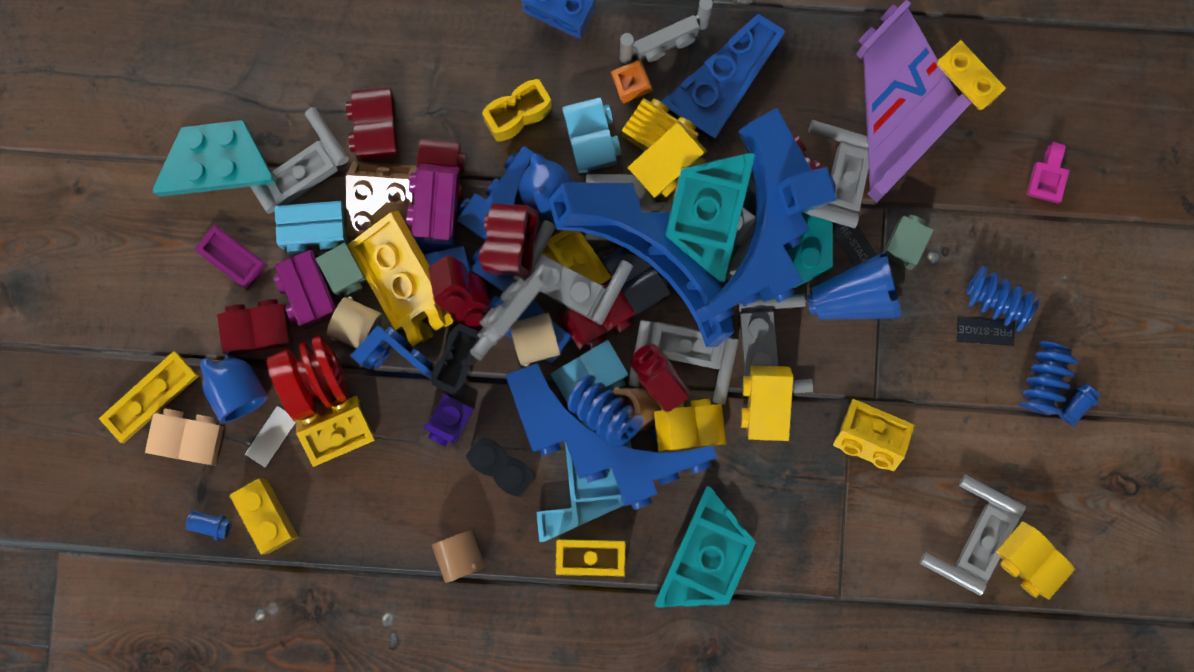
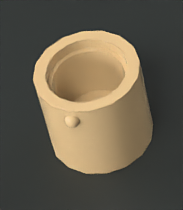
[327,296,382,349]
[510,312,560,367]

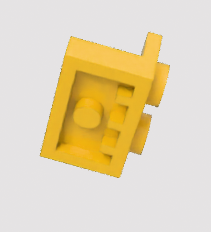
[937,40,1006,110]
[541,230,612,286]
[296,396,375,467]
[833,399,915,471]

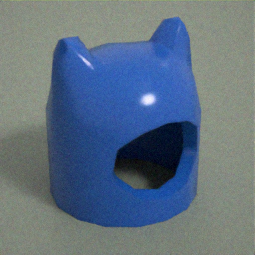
[519,154,575,225]
[200,355,268,424]

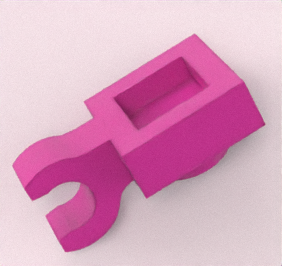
[1026,142,1070,203]

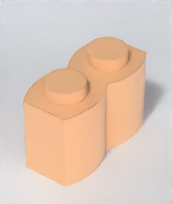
[145,409,224,466]

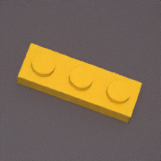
[99,351,199,443]

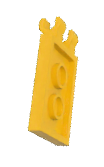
[347,211,456,346]

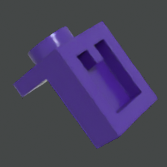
[424,394,474,447]

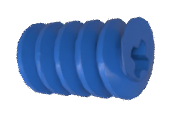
[964,265,1041,333]
[1018,341,1079,415]
[567,375,644,447]

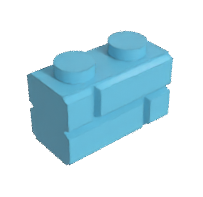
[275,201,348,254]

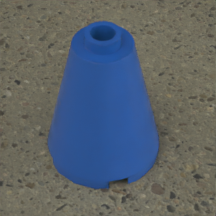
[807,252,902,320]

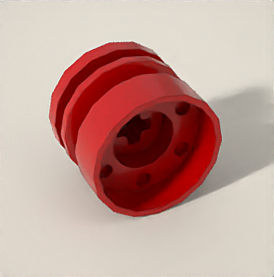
[267,335,349,422]

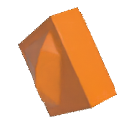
[611,59,653,104]

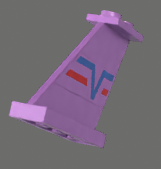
[856,0,972,203]

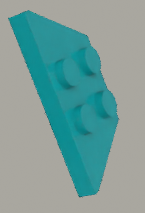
[153,120,276,197]
[665,153,755,282]
[729,213,833,288]
[654,486,756,607]

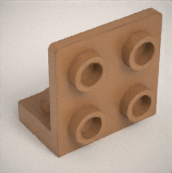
[346,161,416,237]

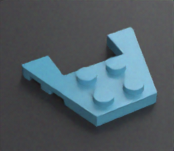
[536,422,631,542]

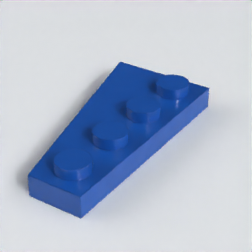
[661,14,786,141]

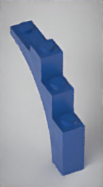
[696,108,812,323]
[457,146,572,367]
[549,183,734,347]
[506,363,717,510]

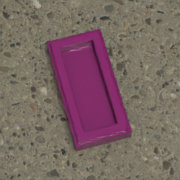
[194,224,267,291]

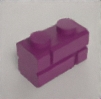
[407,164,460,240]
[273,250,337,329]

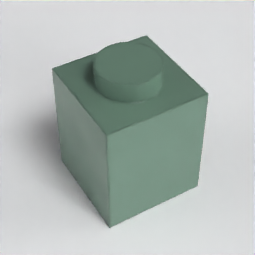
[883,215,934,270]
[315,243,367,297]

